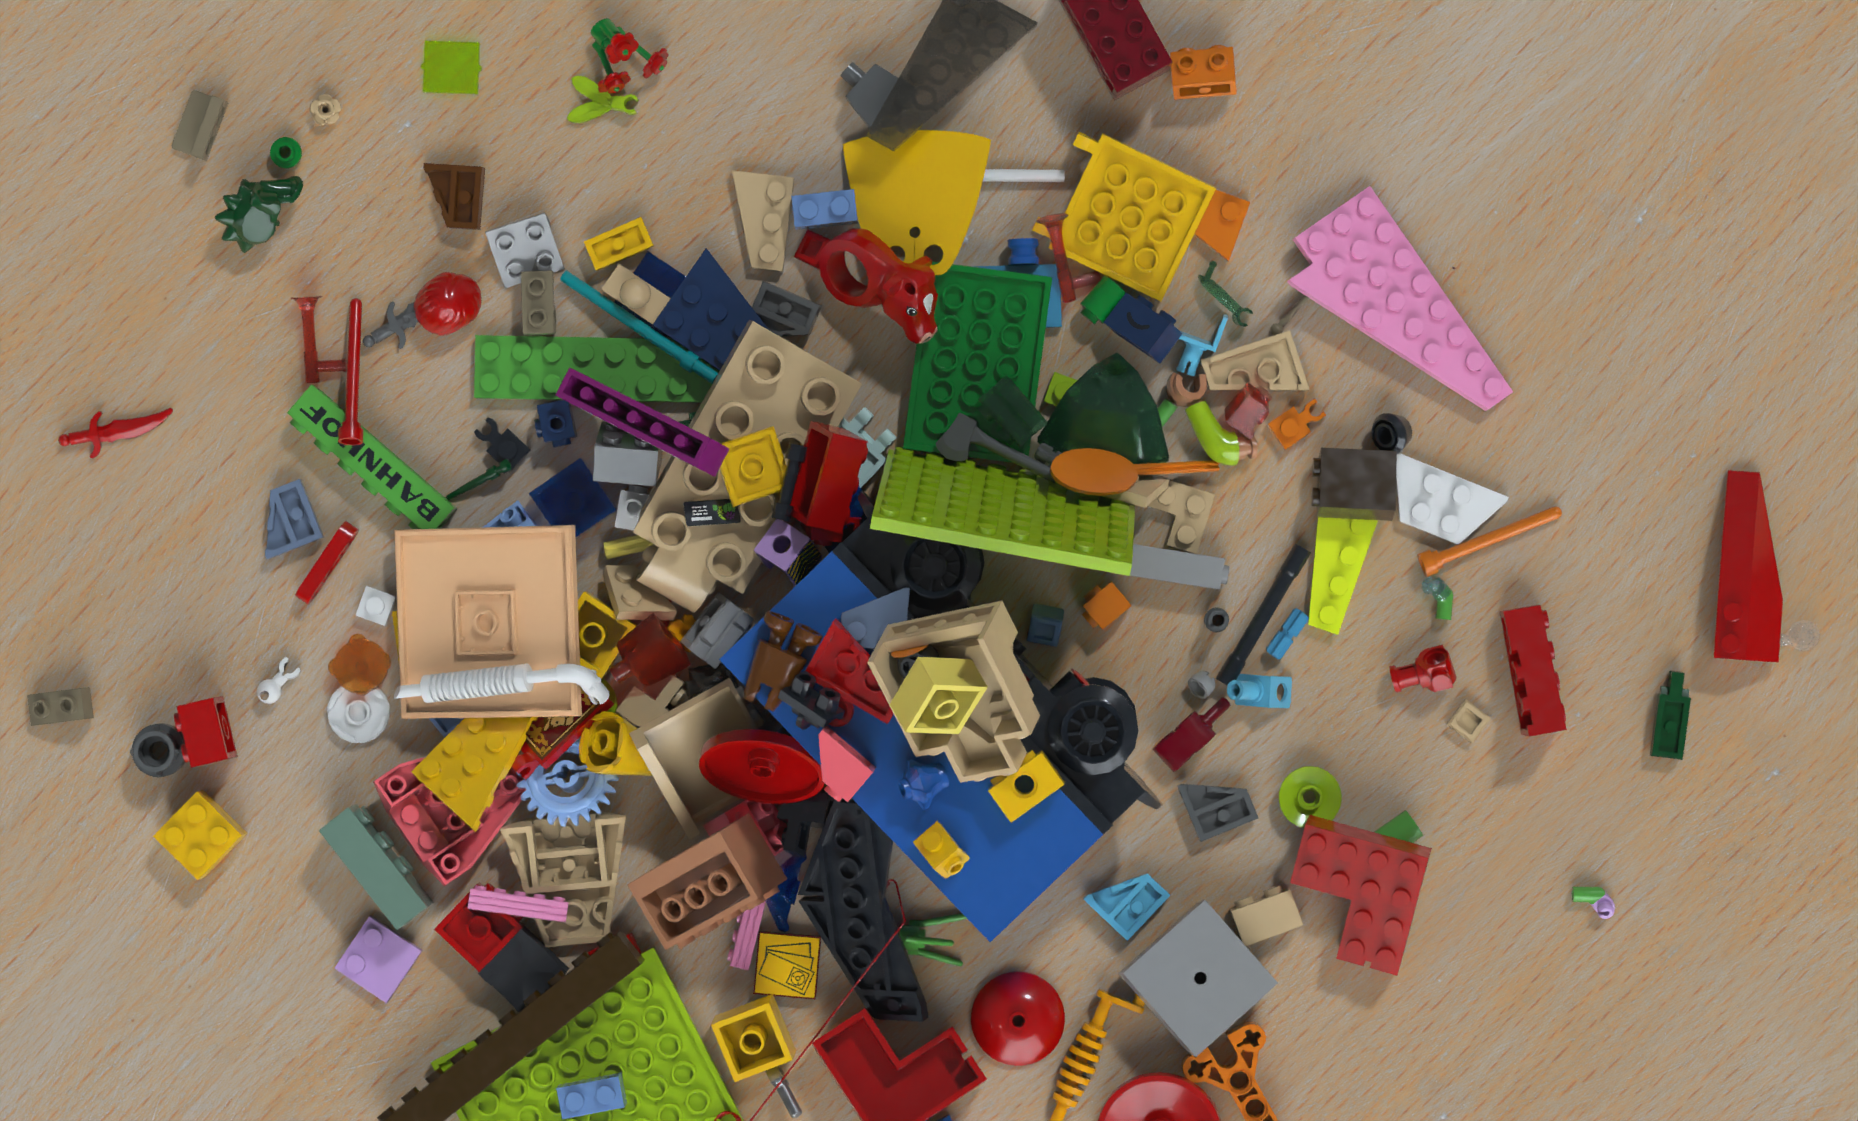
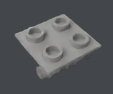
[485,212,565,288]

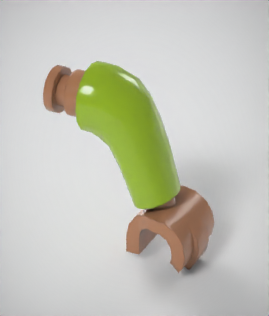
[1166,372,1257,466]

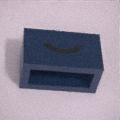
[1103,293,1182,364]

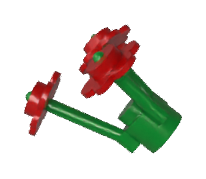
[591,18,669,93]

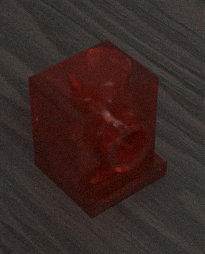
[1224,382,1272,440]

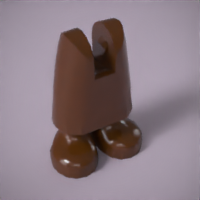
[744,610,823,712]

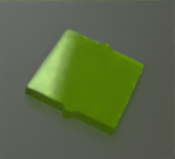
[421,40,482,95]

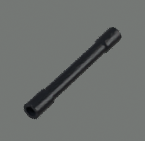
[1215,544,1311,686]

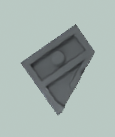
[752,281,822,337]

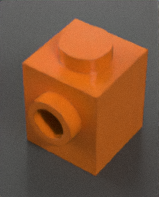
[1081,582,1132,630]

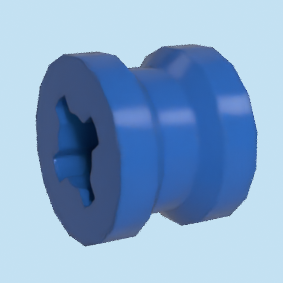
[1007,238,1039,265]

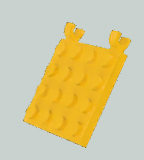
[1032,132,1216,302]

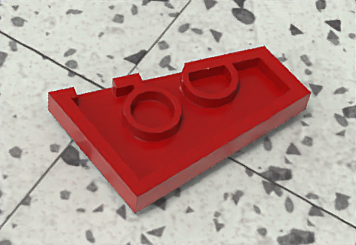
[805,618,894,724]

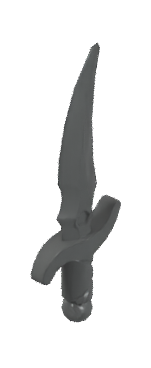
[363,301,418,349]

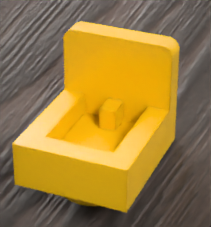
[913,821,970,879]

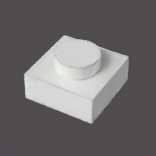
[356,586,397,626]

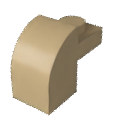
[616,675,686,727]

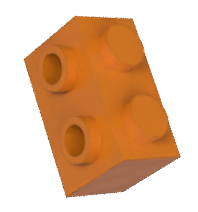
[1170,45,1237,100]

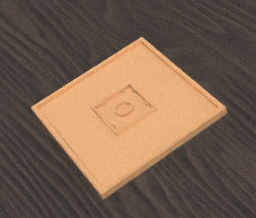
[394,525,582,719]

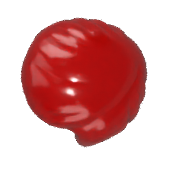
[414,272,482,336]

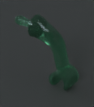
[1198,260,1253,327]

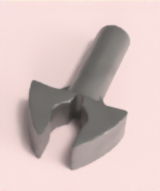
[765,1066,802,1118]

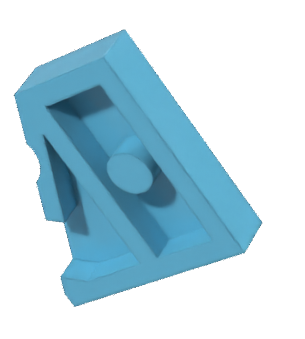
[1083,873,1170,941]

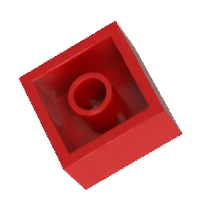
[174,696,238,768]

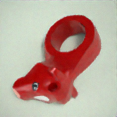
[819,228,938,344]

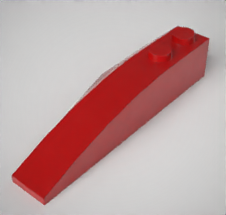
[1714,470,1783,663]

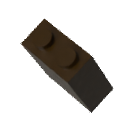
[1311,447,1397,521]

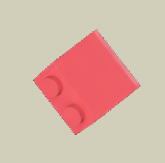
[818,726,877,802]

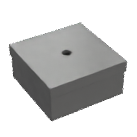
[1118,900,1278,1057]

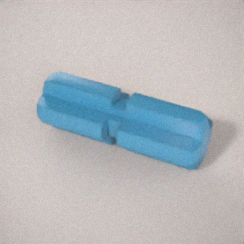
[1266,608,1309,659]

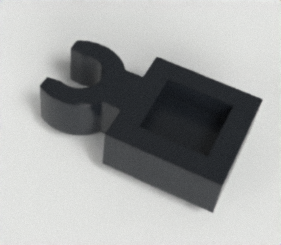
[474,417,531,473]

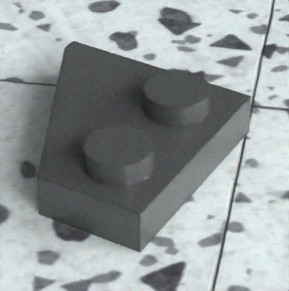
[1177,784,1259,842]

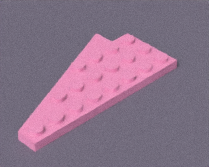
[1287,186,1513,411]

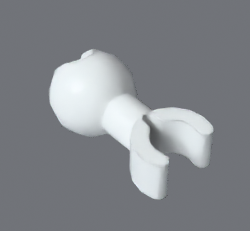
[256,657,301,704]

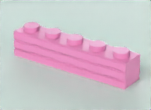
[468,885,569,923]
[727,899,767,970]

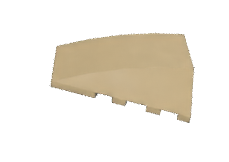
[500,811,626,947]

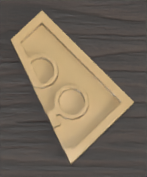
[732,170,794,272]
[1200,330,1310,390]

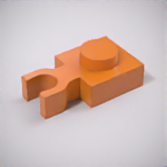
[1267,398,1326,450]

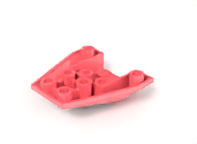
[373,757,526,886]

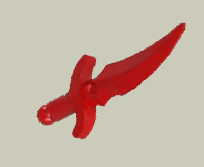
[58,408,173,458]

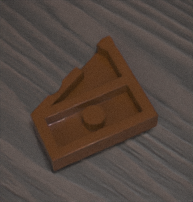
[423,163,485,230]

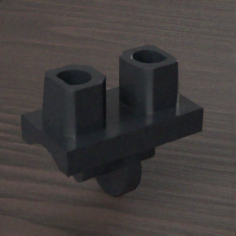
[778,671,845,730]

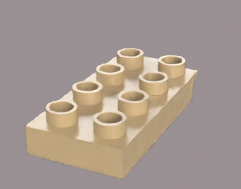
[633,320,862,613]

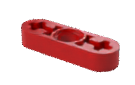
[295,521,359,605]

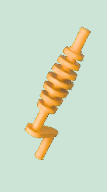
[1049,989,1145,1121]

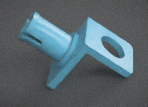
[1176,314,1228,376]
[1227,674,1292,708]

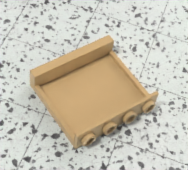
[629,678,763,840]

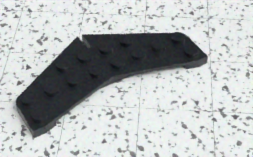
[798,798,928,1022]

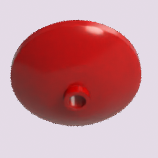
[971,971,1065,1066]

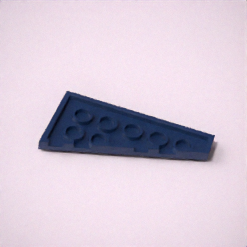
[653,248,770,371]

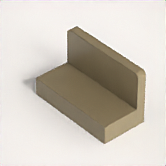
[172,90,229,161]

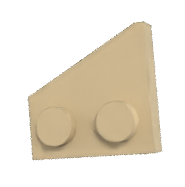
[603,565,677,620]

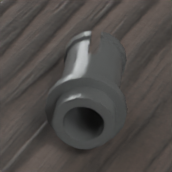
[1204,607,1229,632]

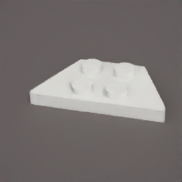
[1396,453,1509,545]

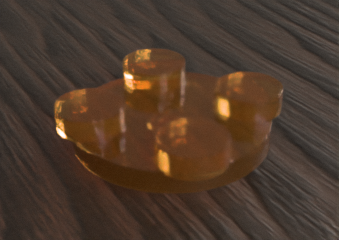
[328,634,392,696]

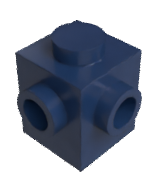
[534,400,578,448]

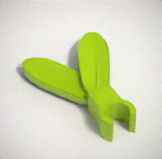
[567,76,639,124]

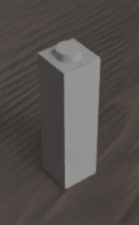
[1109,544,1229,590]

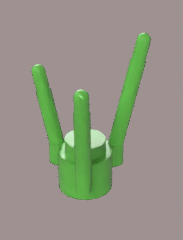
[900,914,967,966]

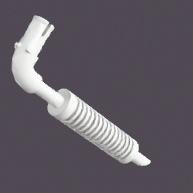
[394,663,609,705]

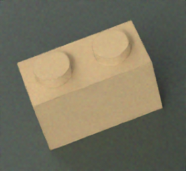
[1229,885,1303,946]

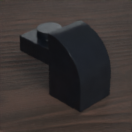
[777,792,834,858]

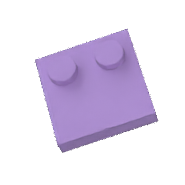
[335,915,423,1003]

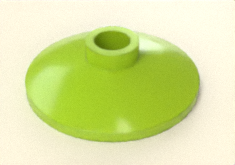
[1279,766,1342,828]

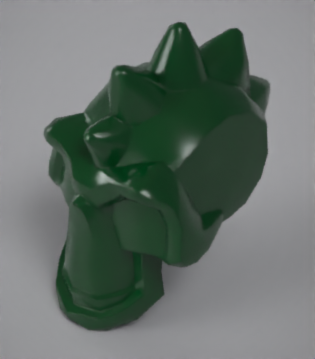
[215,176,303,253]

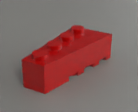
[1500,605,1567,737]

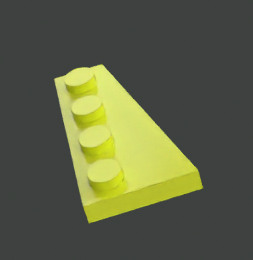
[1307,517,1378,635]

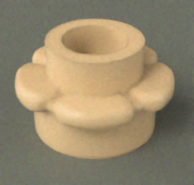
[310,94,341,125]

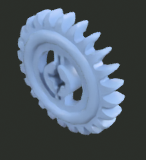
[516,737,619,827]

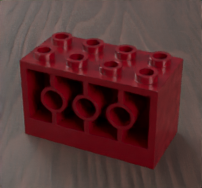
[1059,0,1173,101]

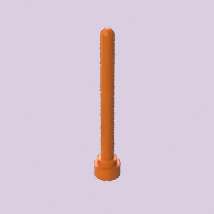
[1417,506,1562,577]

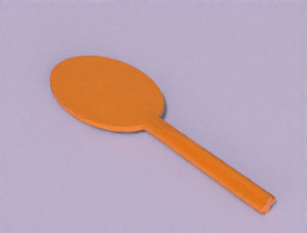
[1050,448,1220,496]

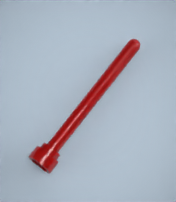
[338,298,364,446]

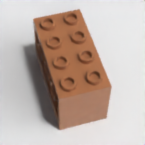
[627,813,787,950]

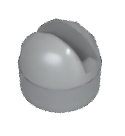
[1188,671,1216,699]

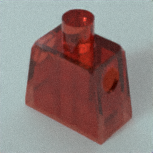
[610,613,691,686]

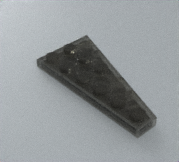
[867,0,1038,151]

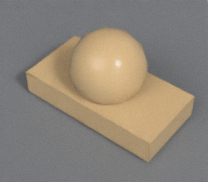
[601,264,671,324]

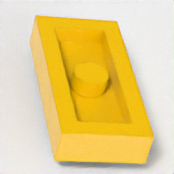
[584,217,654,271]

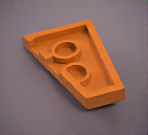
[1194,190,1250,262]

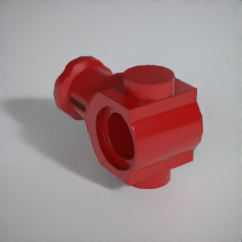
[1389,645,1457,693]

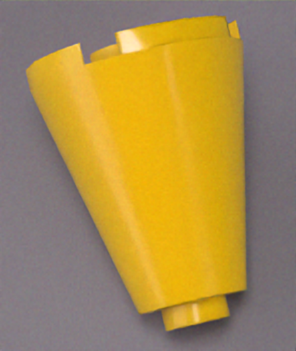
[579,711,652,776]

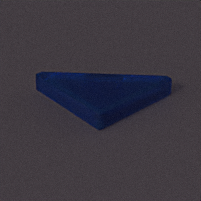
[765,856,807,932]

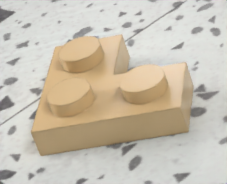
[1148,480,1215,554]

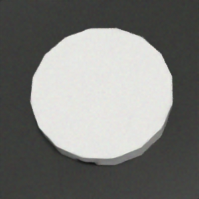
[327,681,390,743]

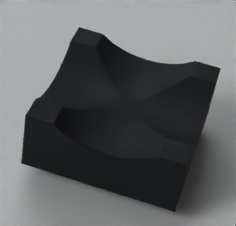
[478,926,569,1012]

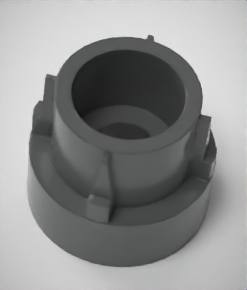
[130,723,185,778]

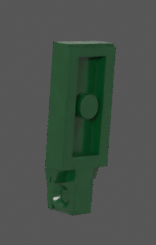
[1650,671,1691,760]

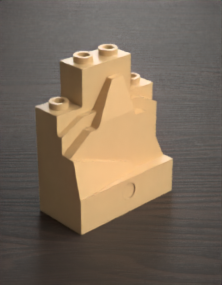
[867,601,1040,783]

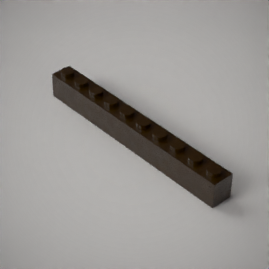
[377,931,645,1121]

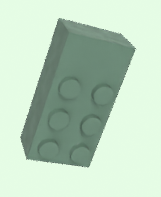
[319,804,434,930]

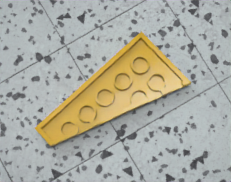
[411,717,538,833]

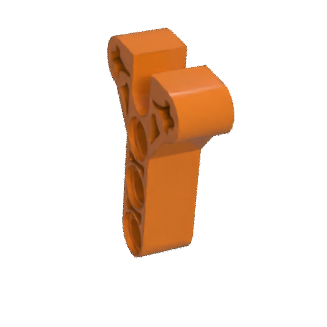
[1181,1021,1278,1121]

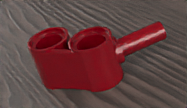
[1152,697,1231,772]

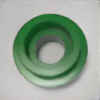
[270,137,302,169]

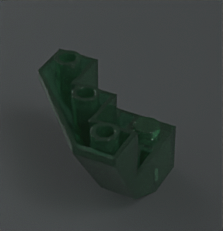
[1037,352,1169,464]

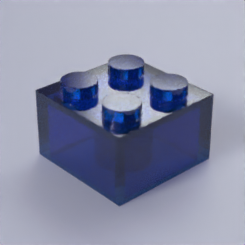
[529,458,618,540]

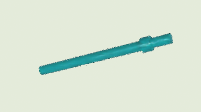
[560,270,718,384]

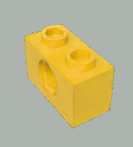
[988,750,1065,823]

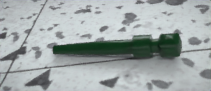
[446,459,511,500]

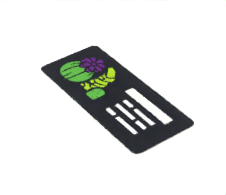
[683,499,741,526]

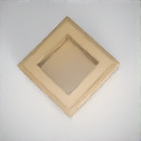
[1446,699,1491,743]

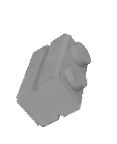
[680,592,754,669]

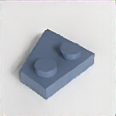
[265,479,324,559]
[841,587,910,649]

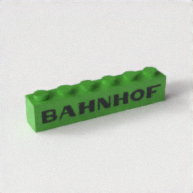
[287,384,457,529]

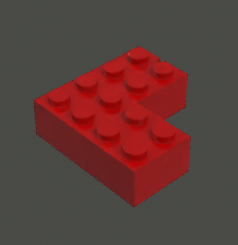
[1290,815,1432,976]
[812,1008,987,1121]

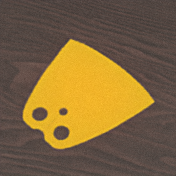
[843,130,991,275]

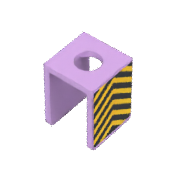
[753,519,822,586]

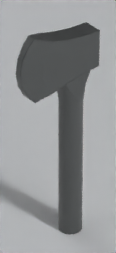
[936,412,1056,483]

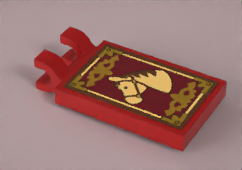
[511,688,614,780]

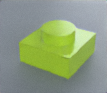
[1043,372,1084,412]

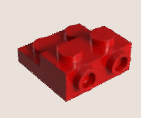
[434,882,525,972]

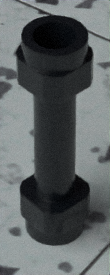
[772,443,808,522]

